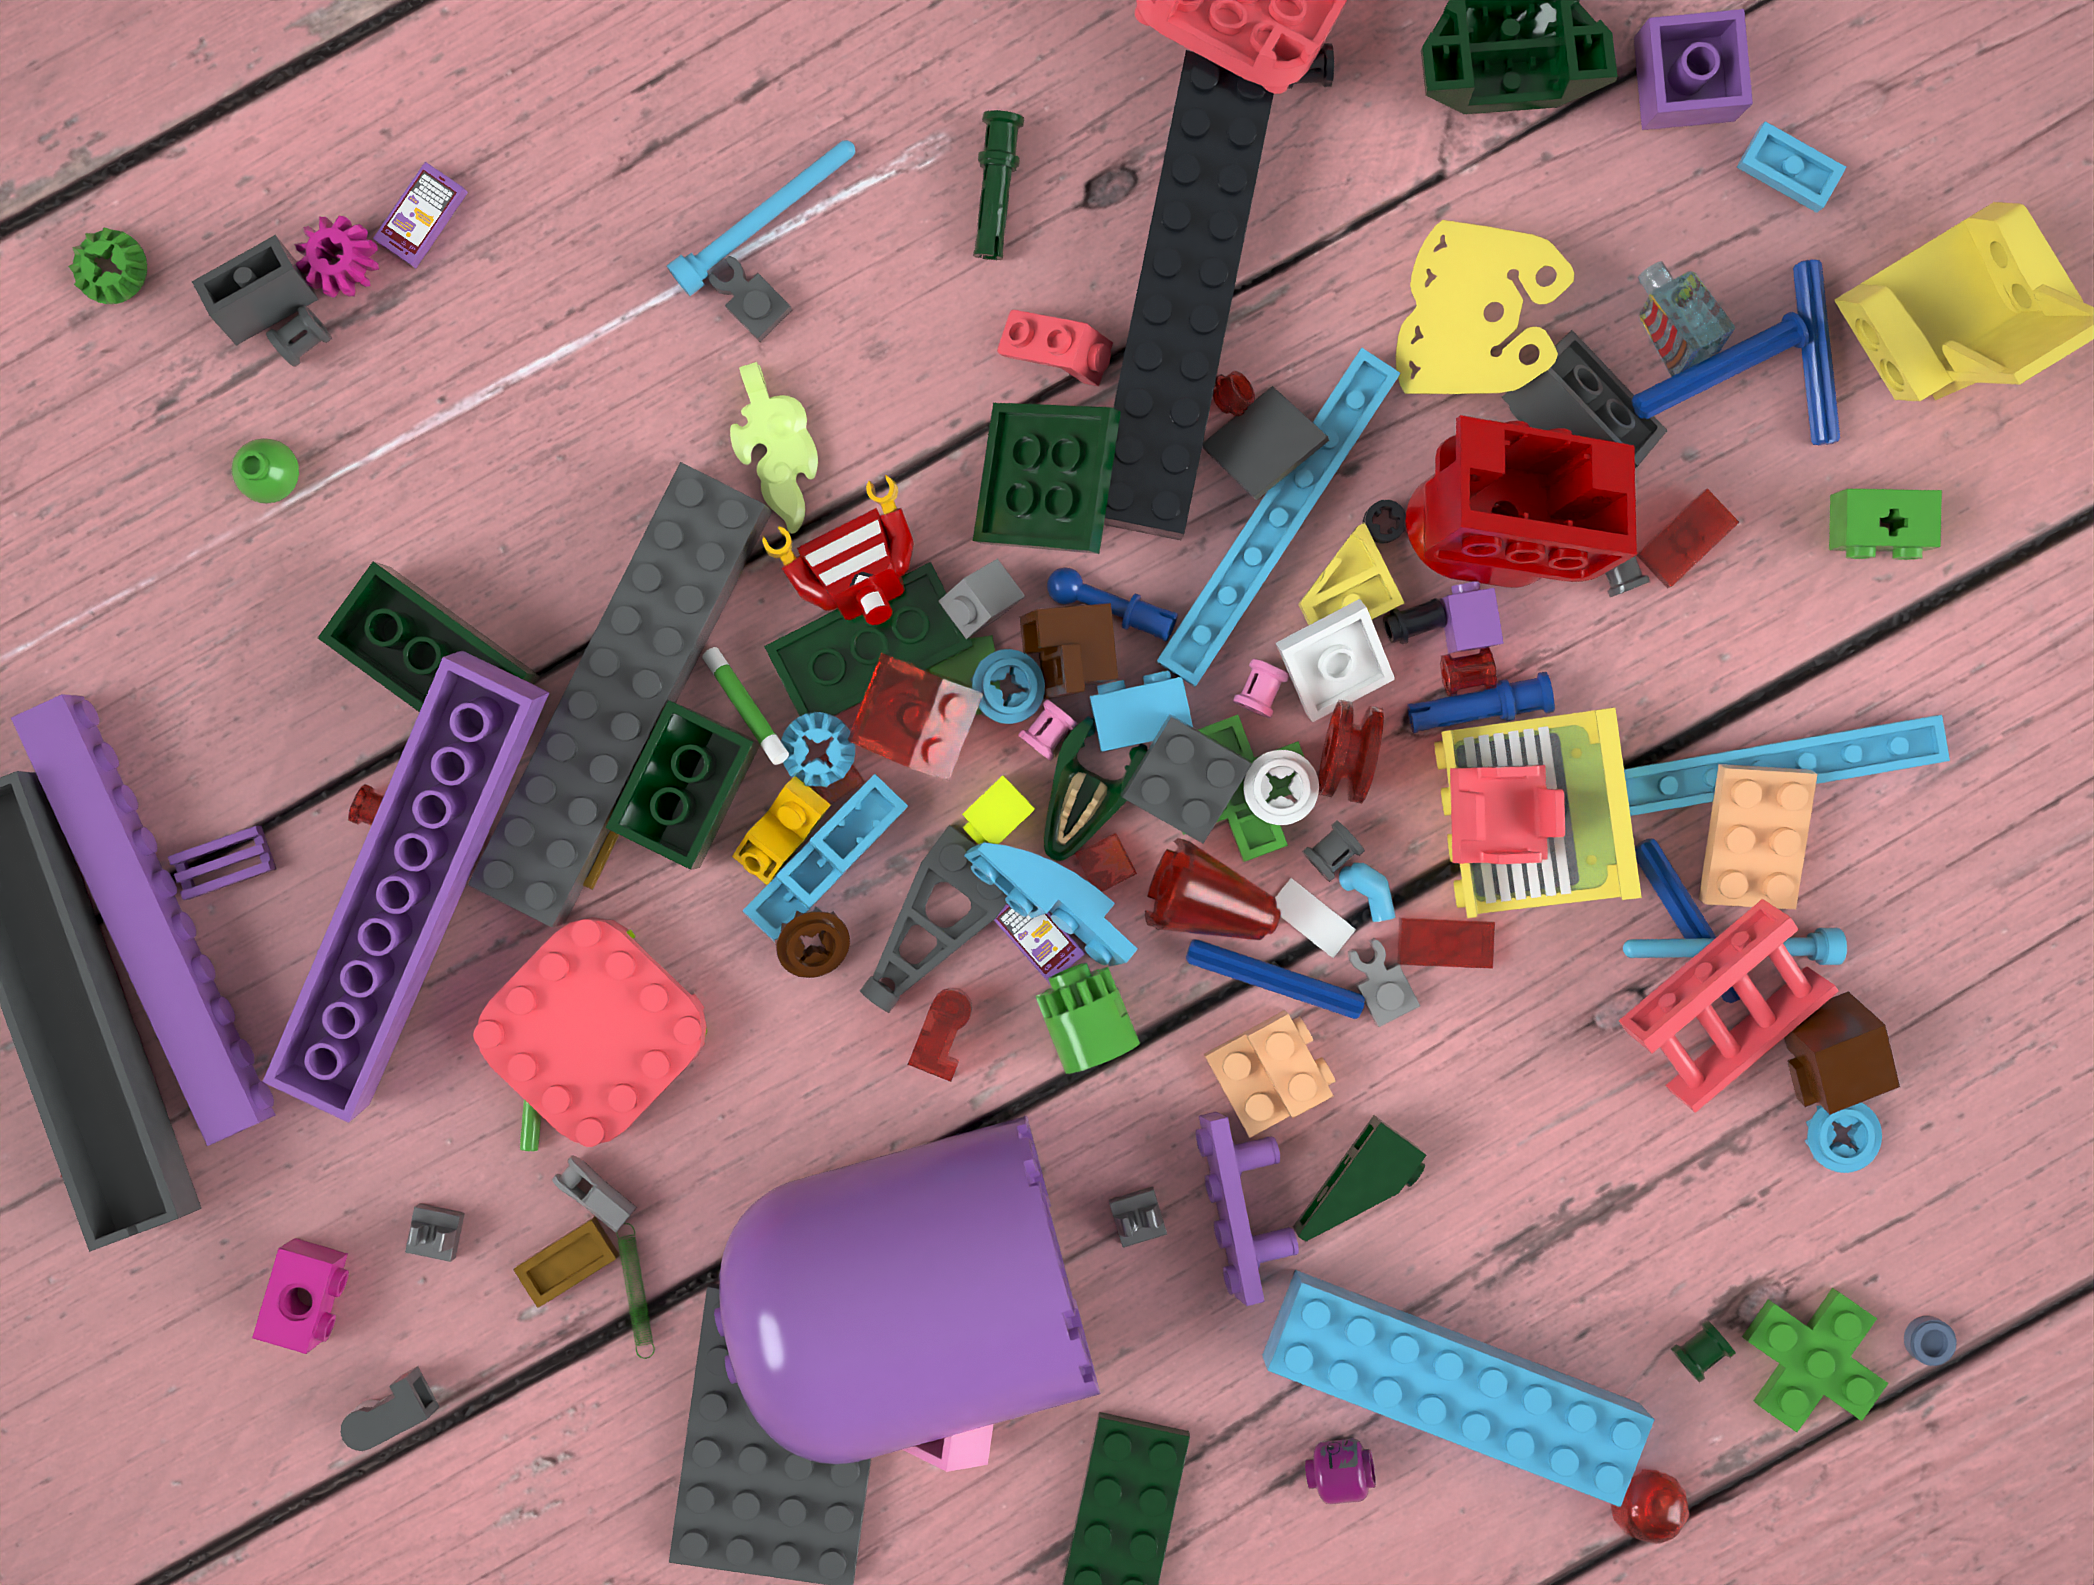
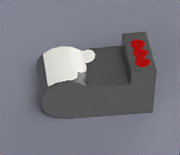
[340,1367,439,1451]

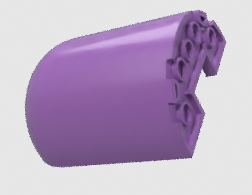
[714,1116,1101,1464]

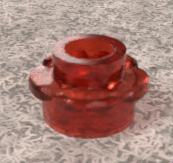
[1213,371,1255,416]

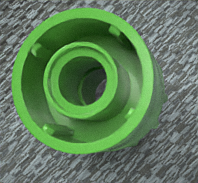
[1036,963,1140,1074]

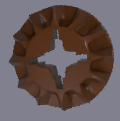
[774,906,850,978]

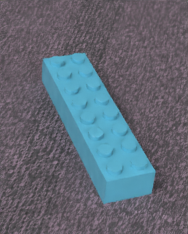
[1262,1270,1655,1507]

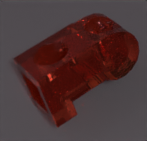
[907,987,972,1082]

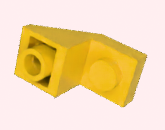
[732,776,831,885]

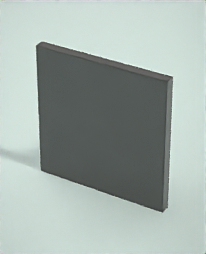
[1202,386,1329,500]

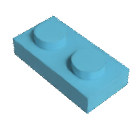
[1736,121,1847,213]

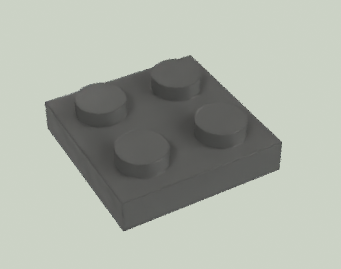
[1121,714,1252,844]

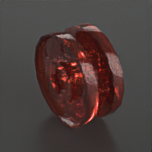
[1318,700,1384,804]

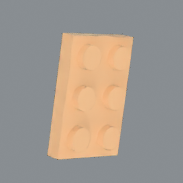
[1699,764,1818,910]

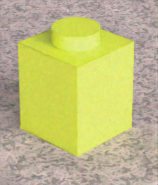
[962,775,1035,845]

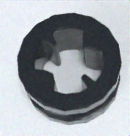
[1362,500,1406,544]

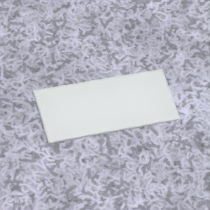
[1268,878,1356,958]

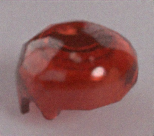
[1610,1469,1689,1544]

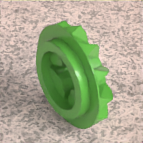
[68,227,147,304]

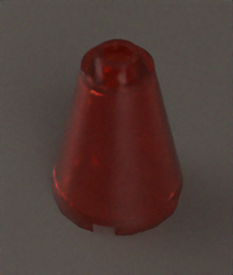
[1145,838,1281,941]

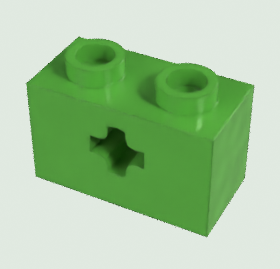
[1829,489,1942,560]

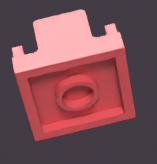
[1450,765,1565,864]

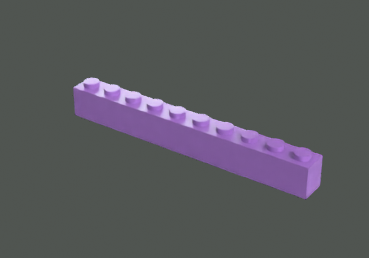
[11,694,276,1146]

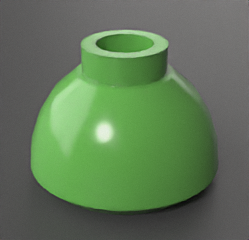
[231,438,299,504]

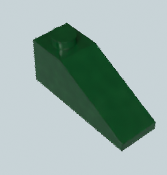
[1293,1115,1427,1242]

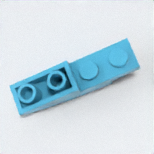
[964,842,1138,966]

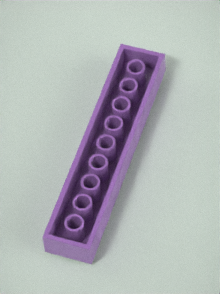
[263,651,550,1123]

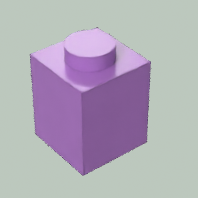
[1440,582,1504,654]

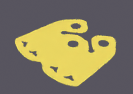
[1396,220,1575,394]

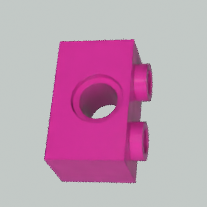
[252,1238,349,1354]

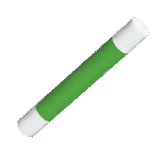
[702,647,789,765]

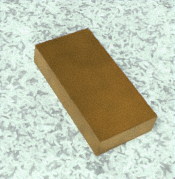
[513,1216,620,1308]

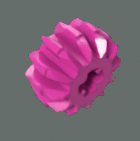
[294,216,379,298]

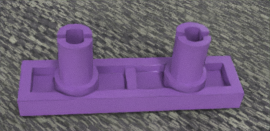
[1196,1112,1299,1306]

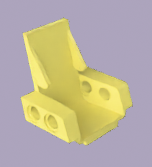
[1834,202,2094,401]

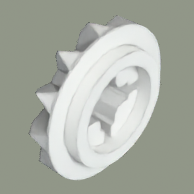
[1244,750,1319,825]

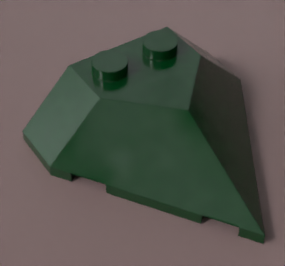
[1421,0,1618,114]

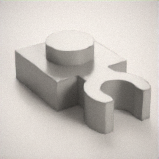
[1348,938,1420,1027]

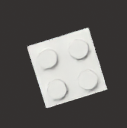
[1276,599,1395,722]

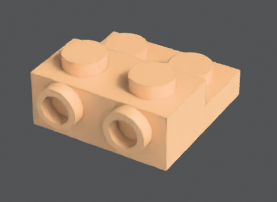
[1204,1010,1336,1138]

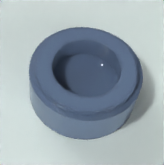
[1904,1316,1957,1366]

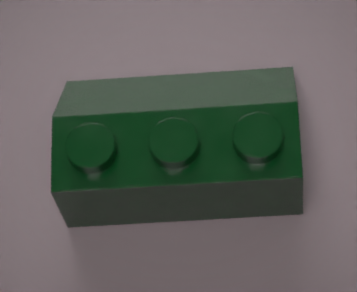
[606,700,760,870]

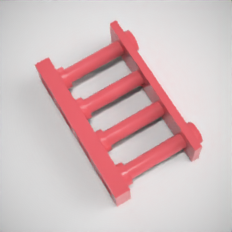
[1619,899,1839,1113]

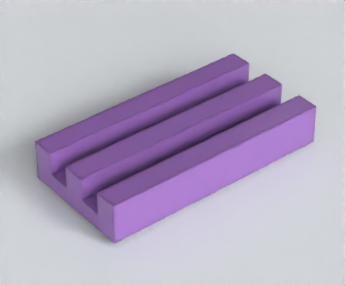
[168,826,276,900]

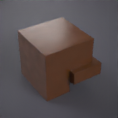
[1019,603,1118,699]
[1784,991,1900,1115]

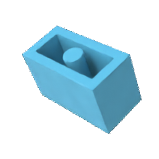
[1089,671,1193,752]

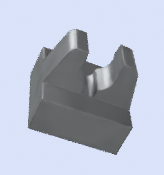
[1109,1187,1167,1248]
[405,1204,465,1262]

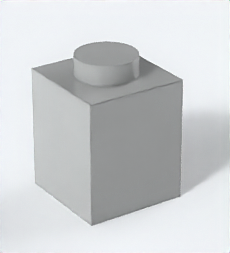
[939,558,1025,639]

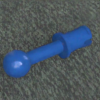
[1047,567,1178,642]

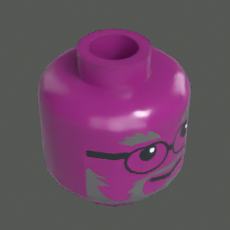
[1305,1438,1376,1504]

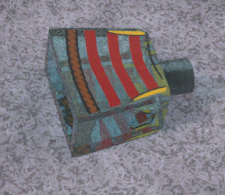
[1638,261,1735,377]

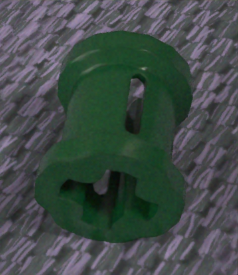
[1671,1320,1736,1383]

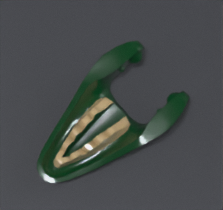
[1044,716,1147,861]

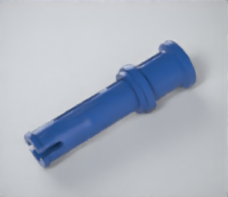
[1407,672,1555,733]

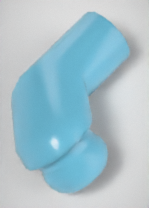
[1339,863,1396,922]

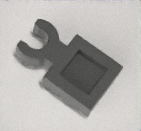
[708,256,793,342]

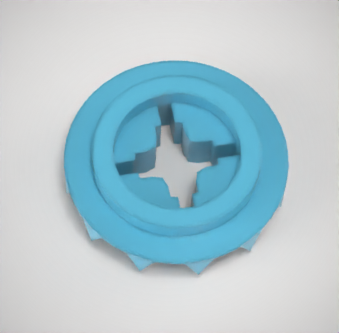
[970,649,1045,724]
[781,712,855,787]
[1805,1102,1882,1173]

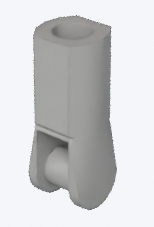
[552,1155,637,1232]

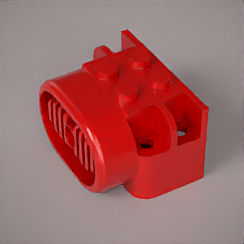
[1406,415,1637,588]

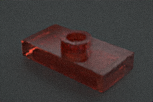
[1636,488,1740,588]
[1397,917,1495,969]

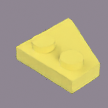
[1298,523,1404,625]

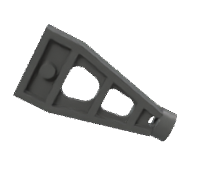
[860,825,1007,1013]

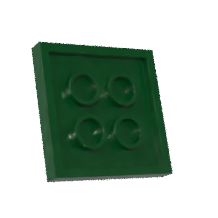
[973,403,1121,554]

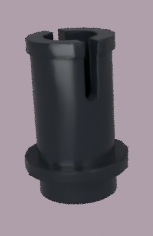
[1383,598,1447,644]

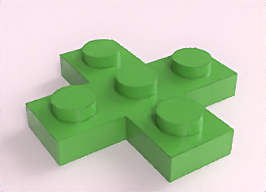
[1182,714,1305,862]
[1742,1288,1889,1432]

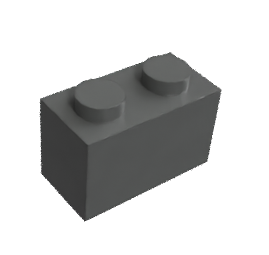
[192,235,319,346]

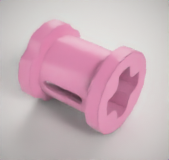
[1233,659,1290,718]
[1018,699,1078,761]

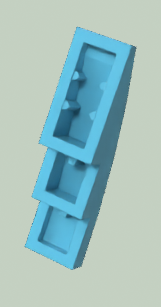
[742,774,908,943]

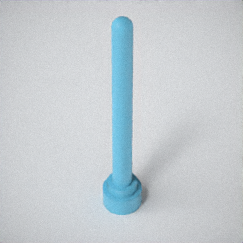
[666,140,855,296]
[1623,928,1847,965]

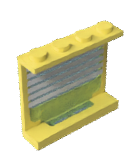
[1434,708,1642,918]

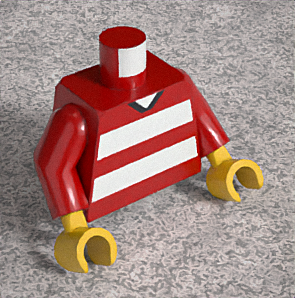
[763,475,914,625]

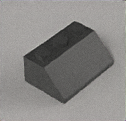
[1502,330,1668,468]

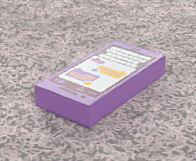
[373,162,468,268]
[994,904,1085,984]

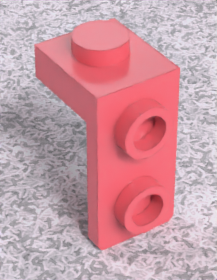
[997,310,1113,387]

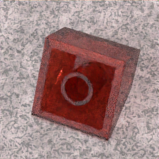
[848,653,983,781]

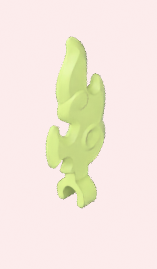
[730,362,818,534]

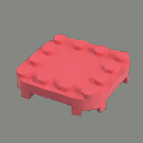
[1135,0,1347,94]
[473,917,707,1147]

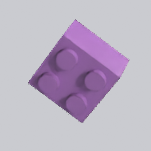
[1634,9,1753,130]

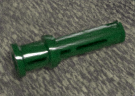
[973,110,1024,261]

